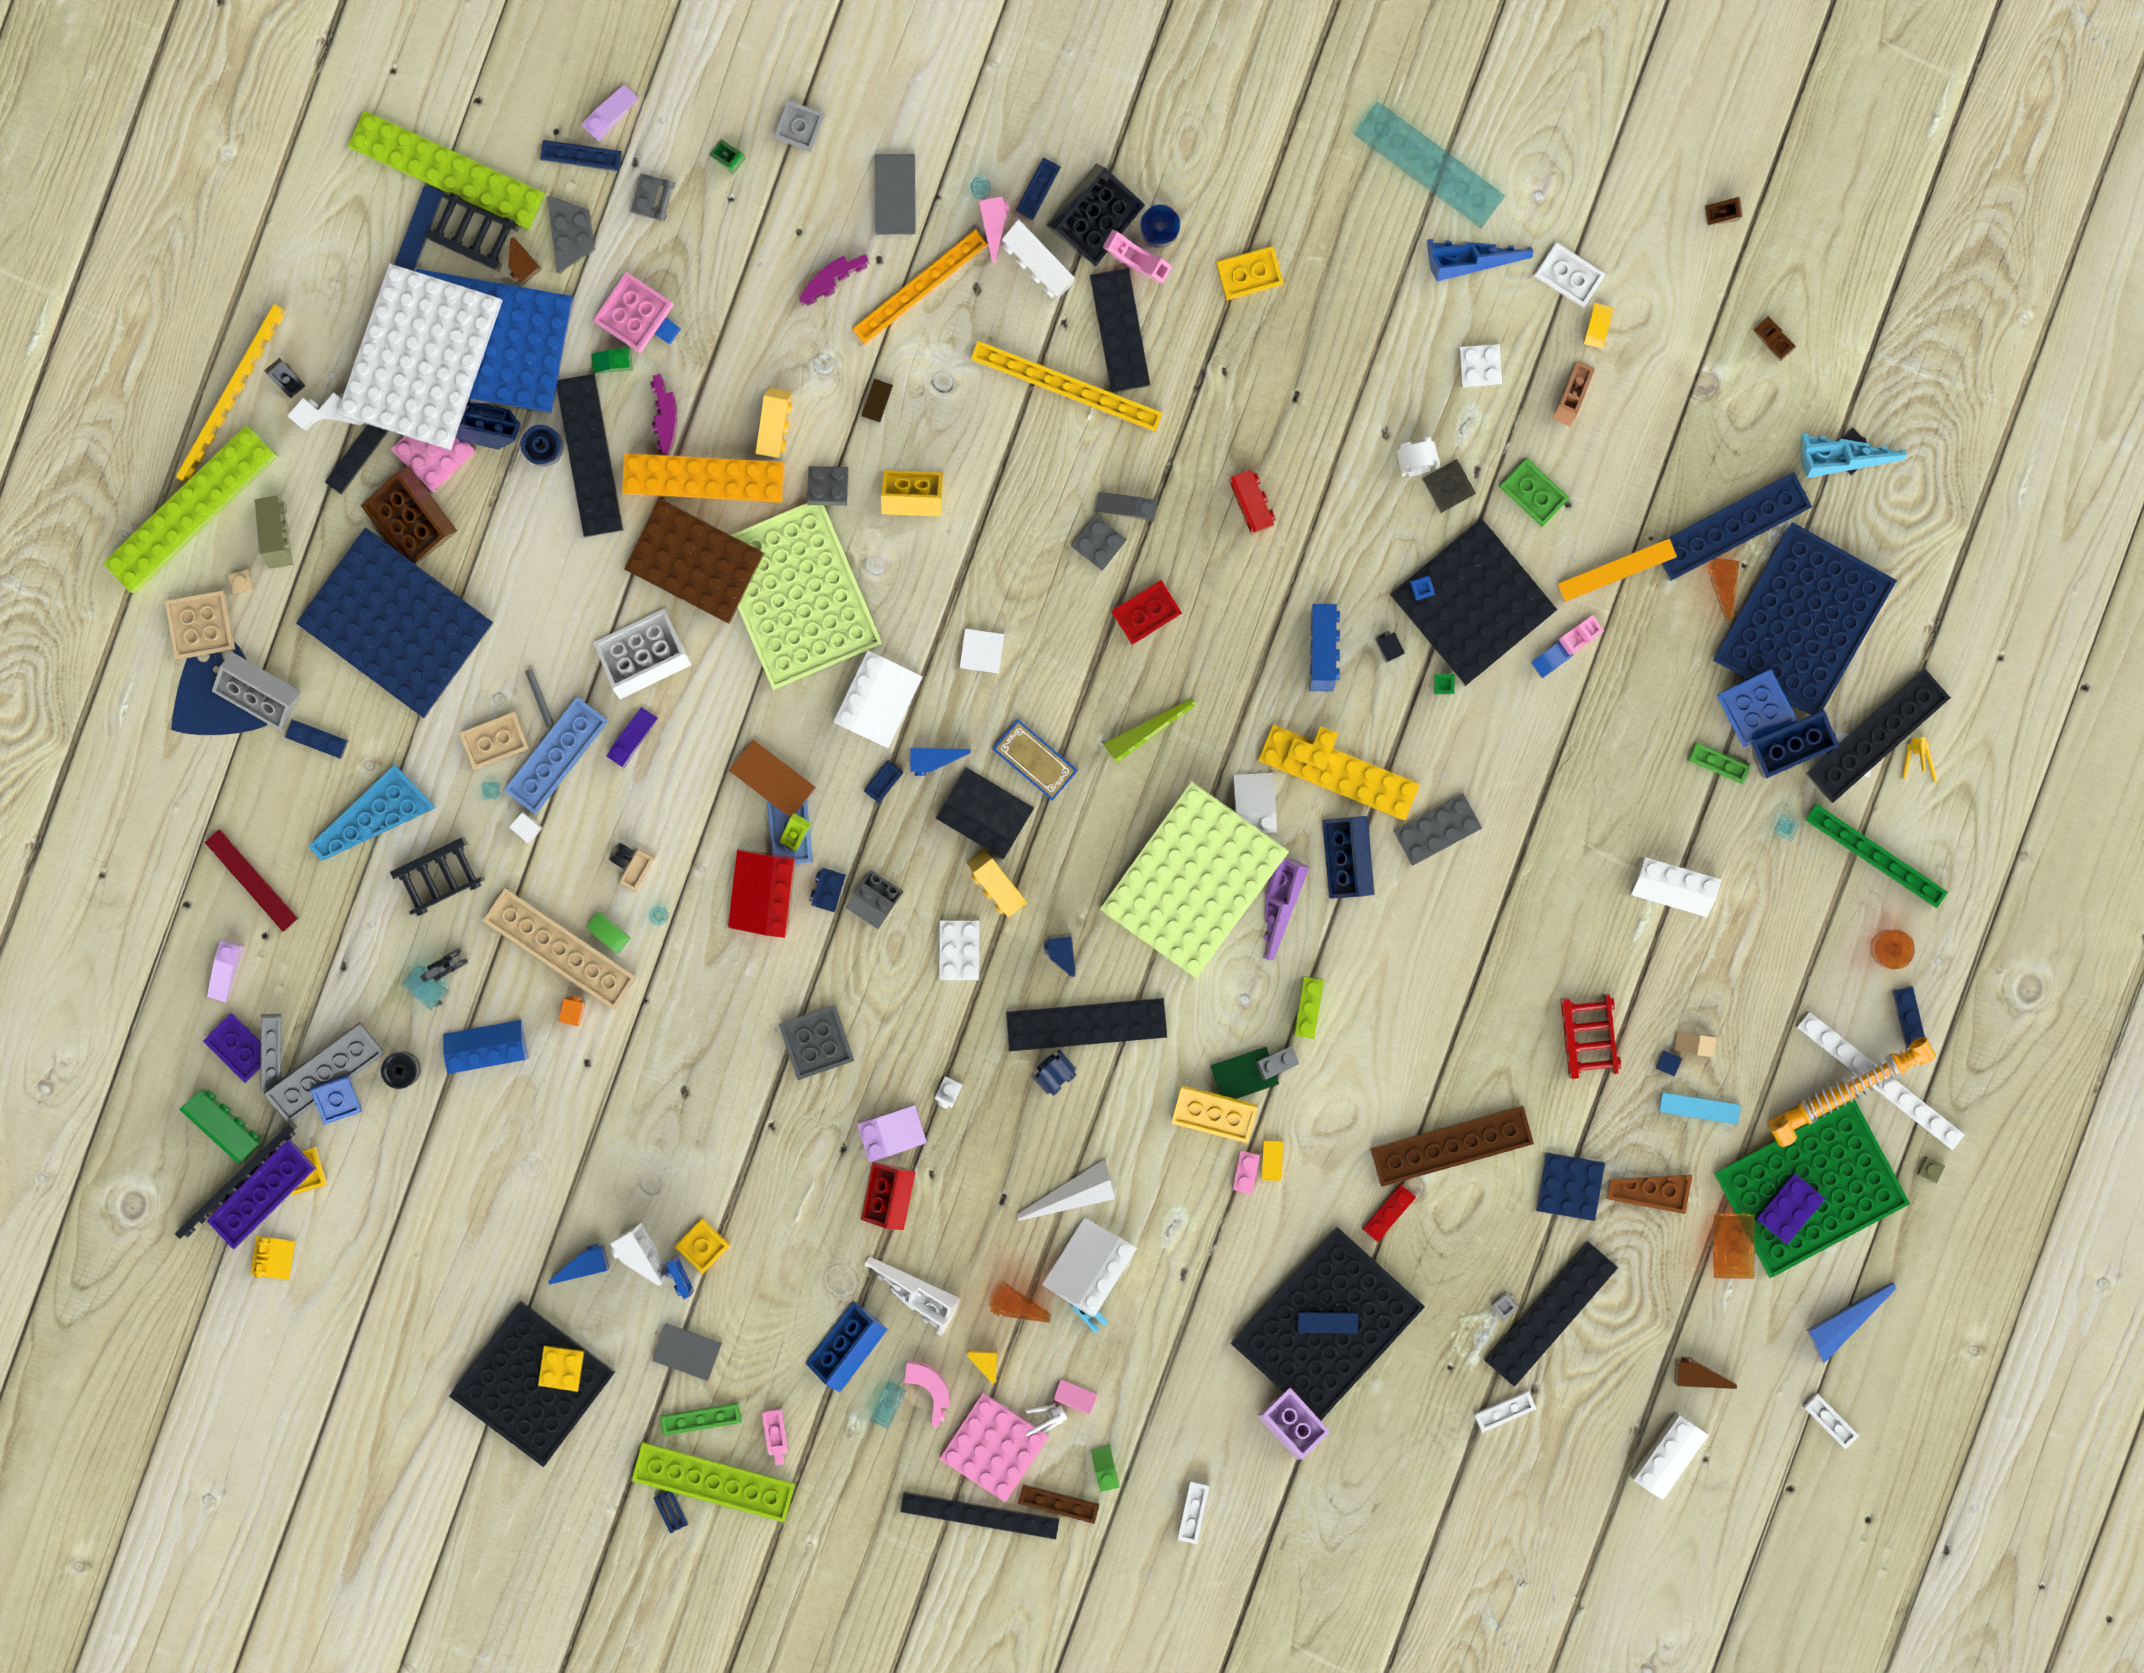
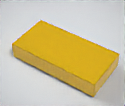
[1261,1140,1283,1181]

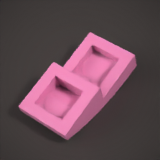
[1558,615,1604,655]

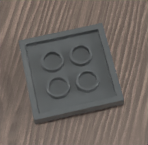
[779,1005,855,1080]

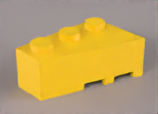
[756,388,792,458]

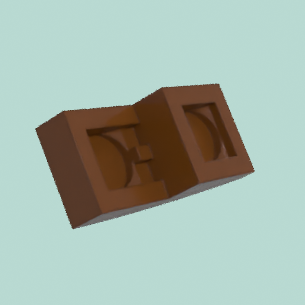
[1753,316,1796,361]

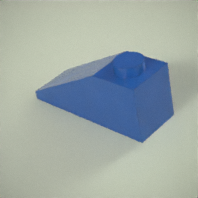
[910,748,971,776]
[548,1243,610,1285]

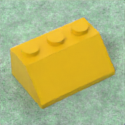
[881,470,943,516]

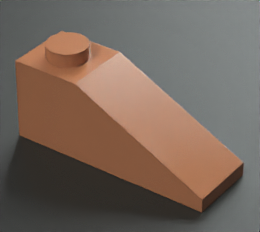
[1552,361,1595,427]

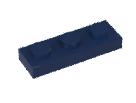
[285,719,349,759]
[1892,986,1925,1049]

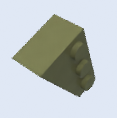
[254,495,293,569]

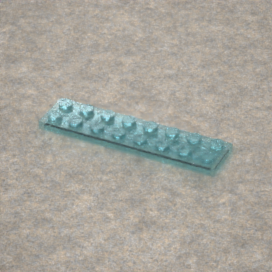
[1354,101,1506,229]

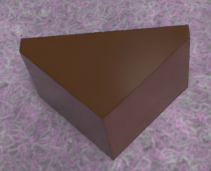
[1705,197,1743,225]

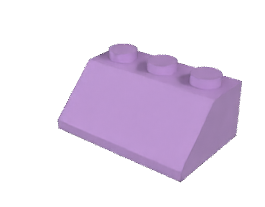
[1257,1388,1330,1460]

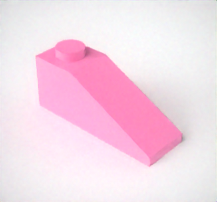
[979,196,1010,263]

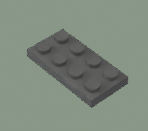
[1393,793,1482,866]

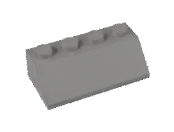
[212,652,301,731]

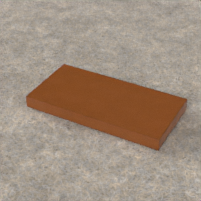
[729,740,816,818]

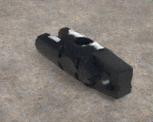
[420,948,468,983]

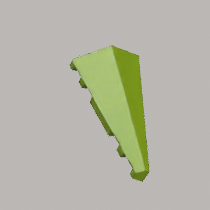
[1103,698,1197,763]

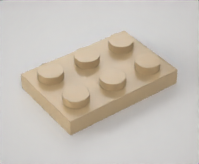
[459,712,530,770]

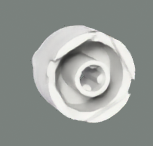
[1396,437,1441,476]

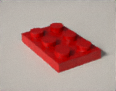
[1111,580,1182,645]

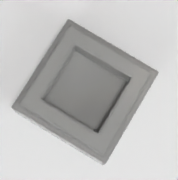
[1491,1292,1519,1321]

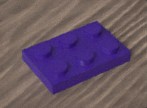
[203,1013,261,1083]
[1755,1173,1825,1245]

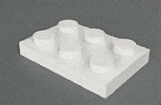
[939,920,980,980]

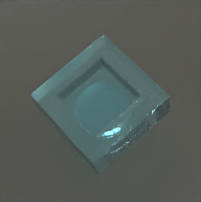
[1773,815,1801,841]

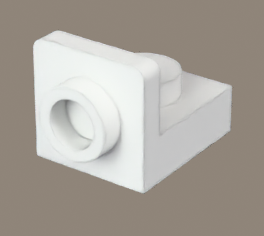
[934,1076,963,1109]

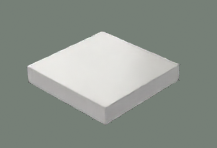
[960,629,1005,674]

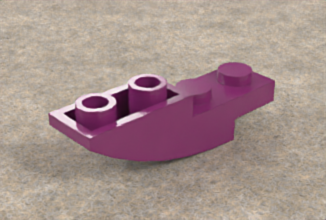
[799,254,870,306]
[650,374,677,456]

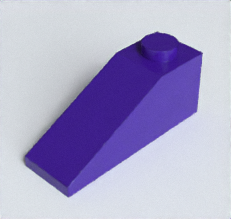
[606,707,658,767]

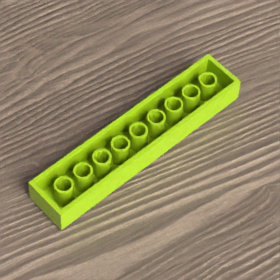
[102,425,278,593]

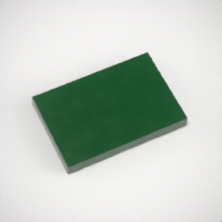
[1210,1047,1279,1099]

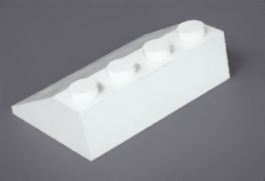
[593,608,691,699]
[834,651,922,748]
[1042,1218,1137,1317]
[610,1223,668,1286]

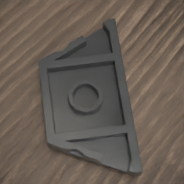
[547,196,595,273]

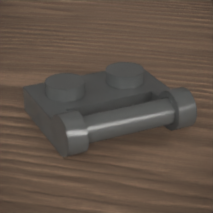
[631,173,675,221]

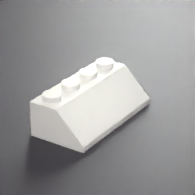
[1002,220,1074,299]
[1631,857,1722,917]
[1630,1412,1708,1499]

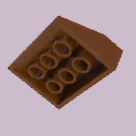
[361,467,457,564]

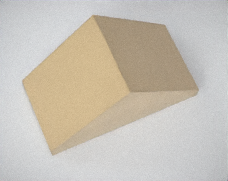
[1674,1031,1717,1057]

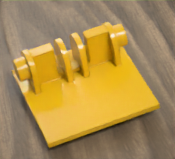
[250,1235,295,1281]

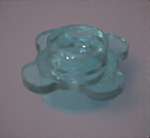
[481,781,501,801]

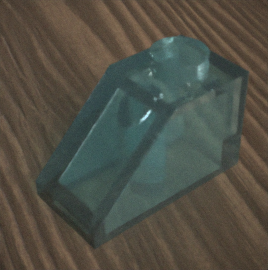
[870,1381,906,1429]

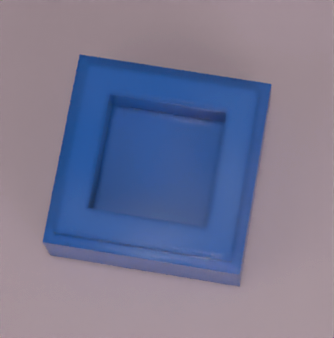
[1410,576,1435,601]

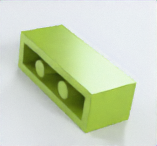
[1294,976,1324,1039]

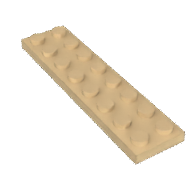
[483,888,637,1010]

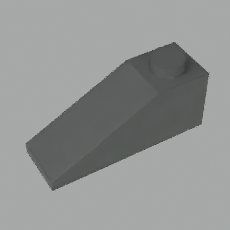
[1095,492,1158,522]

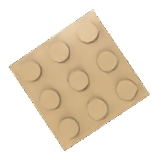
[164,591,235,660]

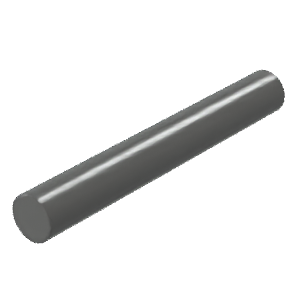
[525,669,554,727]

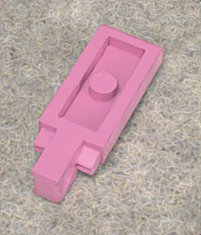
[762,1408,788,1465]

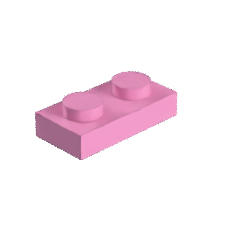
[1233,1151,1260,1194]

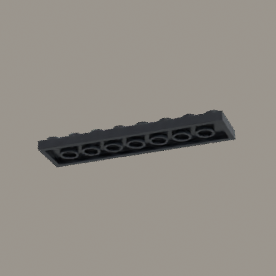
[557,374,624,537]
[1805,668,1951,803]
[1006,998,1167,1052]
[1484,1241,1618,1387]

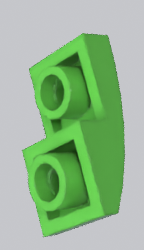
[586,912,631,953]

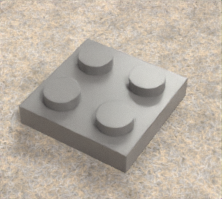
[774,100,825,153]

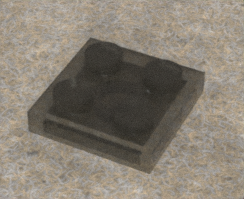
[1422,459,1476,513]

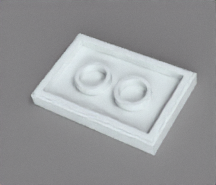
[1534,242,1606,308]

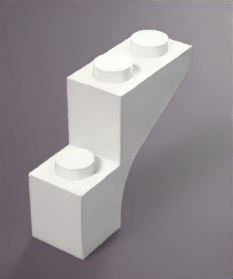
[288,392,365,431]

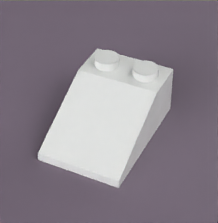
[1233,773,1277,833]

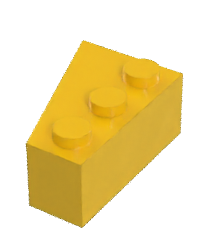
[967,848,1027,917]

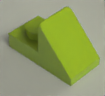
[779,813,811,852]

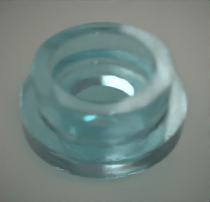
[649,906,669,926]

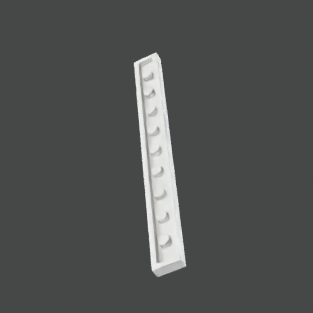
[1796,1012,1965,1150]

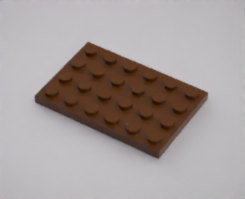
[624,498,765,624]

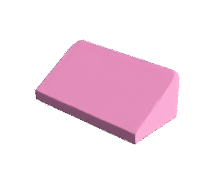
[1053,1379,1097,1414]

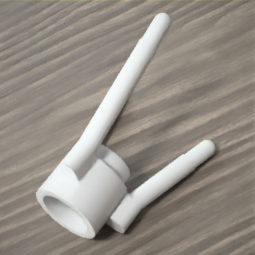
[1025,1403,1067,1436]

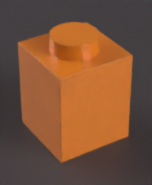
[558,995,585,1026]

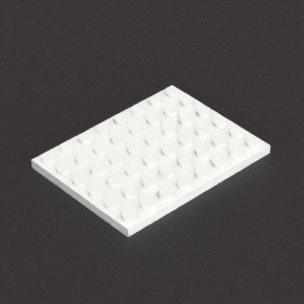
[337,263,502,450]

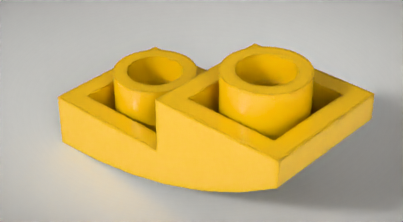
[1583,302,1613,349]

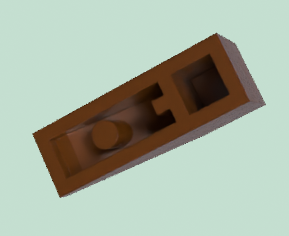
[1674,1357,1737,1389]

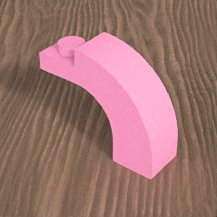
[1103,230,1172,284]
[904,1360,950,1427]

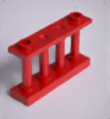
[1560,994,1621,1079]

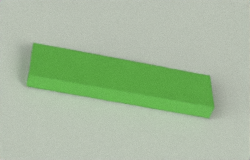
[660,1402,742,1436]

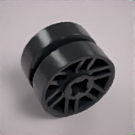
[381,1051,421,1089]

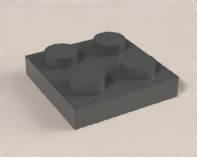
[807,466,849,506]
[1071,515,1127,571]

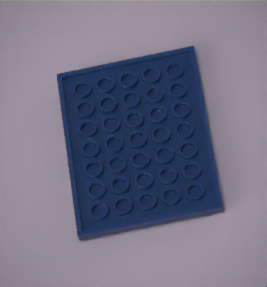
[1712,522,1897,716]
[296,527,494,718]

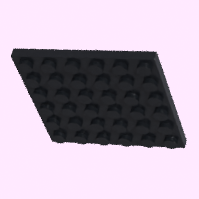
[1390,518,1558,686]
[449,1300,616,1467]

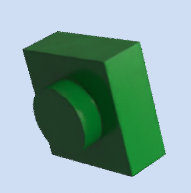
[1434,674,1455,694]

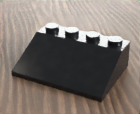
[1046,164,1145,267]
[935,767,1034,859]

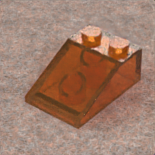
[1713,1214,1755,1279]
[988,1280,1051,1323]

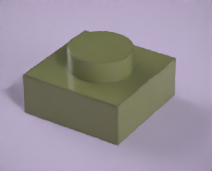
[1918,1156,1945,1183]

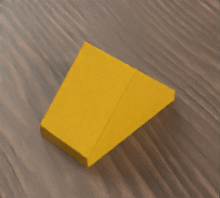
[966,1349,997,1384]

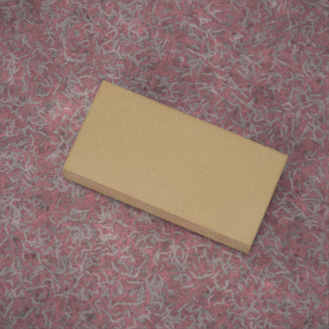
[618,848,656,892]

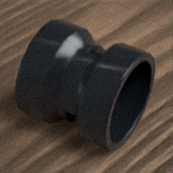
[608,842,635,869]

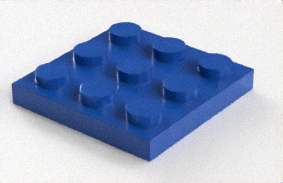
[1717,668,1798,747]

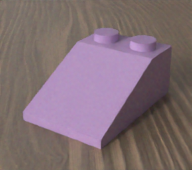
[857,1105,927,1162]

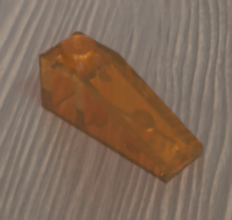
[1708,558,1739,621]

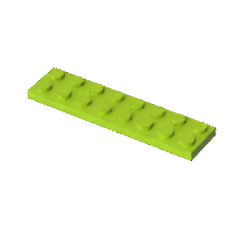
[632,1442,795,1523]

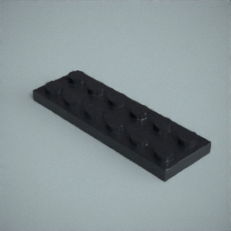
[1090,268,1150,393]

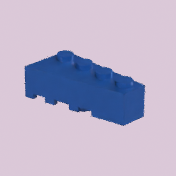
[1309,604,1340,692]

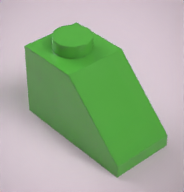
[1091,1445,1120,1492]

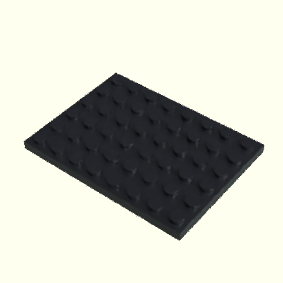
[1230,1226,1425,1421]

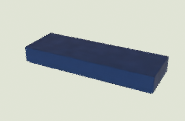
[1016,158,1061,220]
[1298,1312,1358,1333]

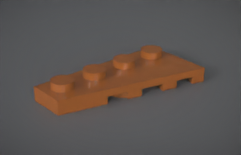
[1606,1175,1693,1214]

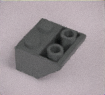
[845,870,903,929]

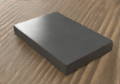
[652,1323,722,1381]

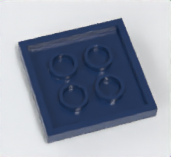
[1536,1152,1605,1221]

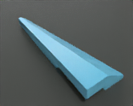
[1801,433,1907,478]

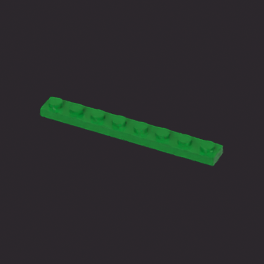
[1804,804,1948,908]

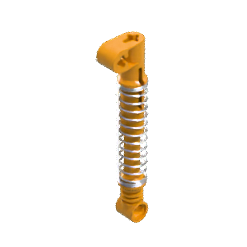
[1767,1037,1936,1147]

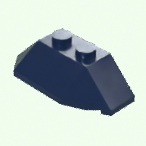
[455,402,521,450]

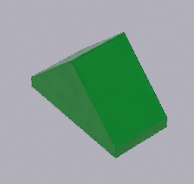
[709,140,746,174]

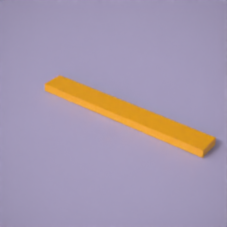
[852,229,988,345]

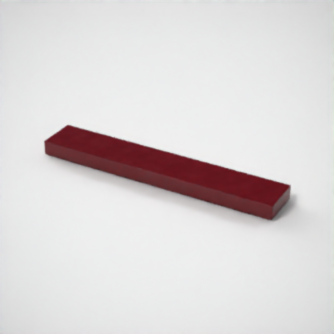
[204,829,299,932]

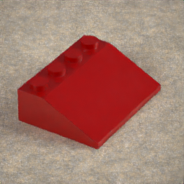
[728,849,796,938]

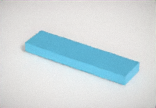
[1659,1092,1741,1125]

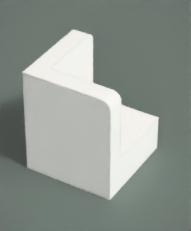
[510,812,543,843]

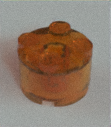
[1870,929,1915,969]

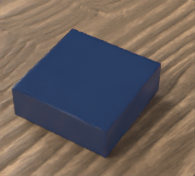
[1656,1050,1683,1076]

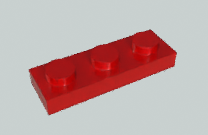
[1362,1184,1416,1242]

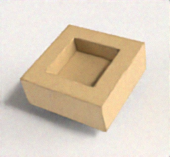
[228,570,254,594]

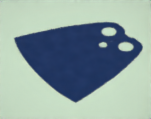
[171,642,267,735]

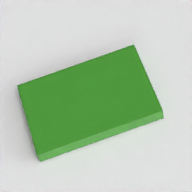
[1499,457,1569,527]

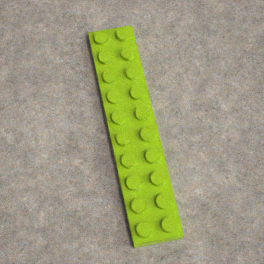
[347,111,546,230]

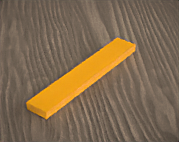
[1558,538,1677,602]

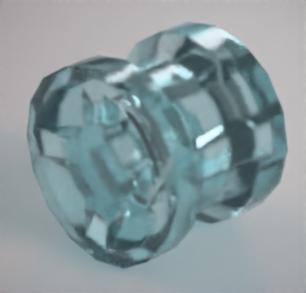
[971,177,991,199]

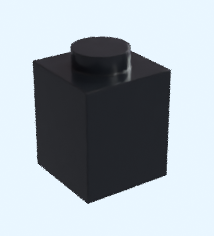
[1376,631,1405,663]

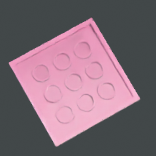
[939,1392,1049,1502]

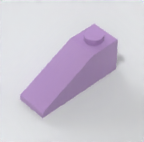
[582,85,639,142]
[207,940,244,1002]

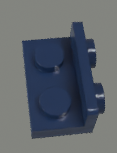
[809,868,846,913]

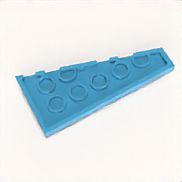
[308,765,437,861]

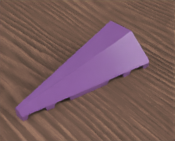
[1264,858,1310,960]

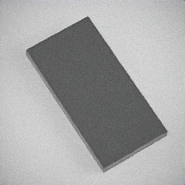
[875,154,916,235]

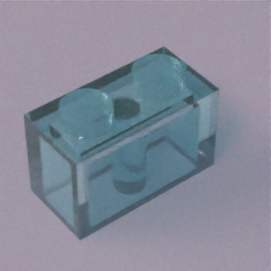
[401,965,449,1010]

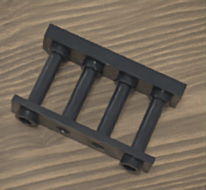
[424,192,519,272]
[390,837,485,917]

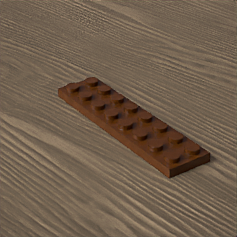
[1370,1105,1534,1187]

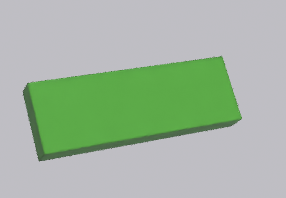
[1687,742,1751,784]

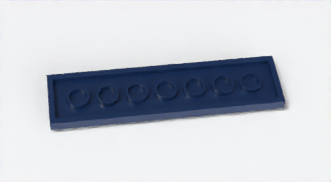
[1661,472,1812,581]

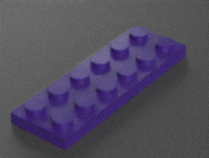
[207,1139,316,1250]

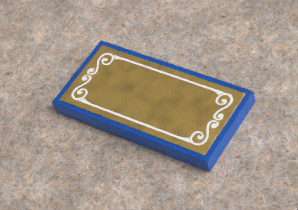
[993,719,1078,801]

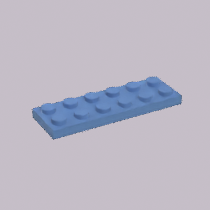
[504,697,609,815]

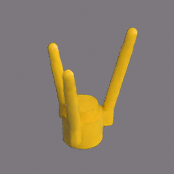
[1902,737,1937,783]

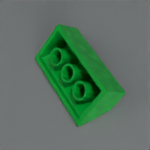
[179,1089,263,1163]

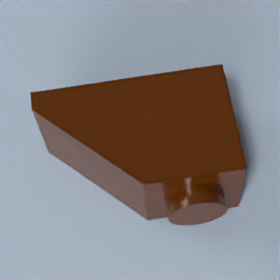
[508,237,542,285]

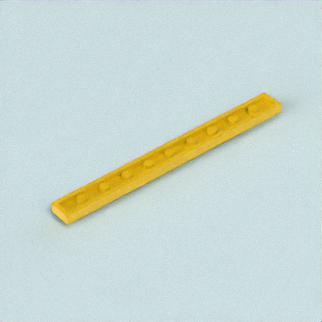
[176,304,285,482]
[971,341,1163,432]

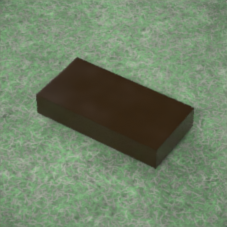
[861,378,893,423]

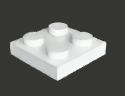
[1459,344,1502,387]

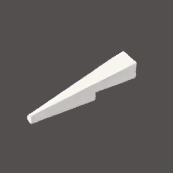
[1017,1159,1115,1221]
[864,1257,960,1336]

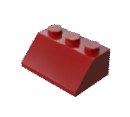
[1229,470,1276,535]
[861,1162,916,1230]

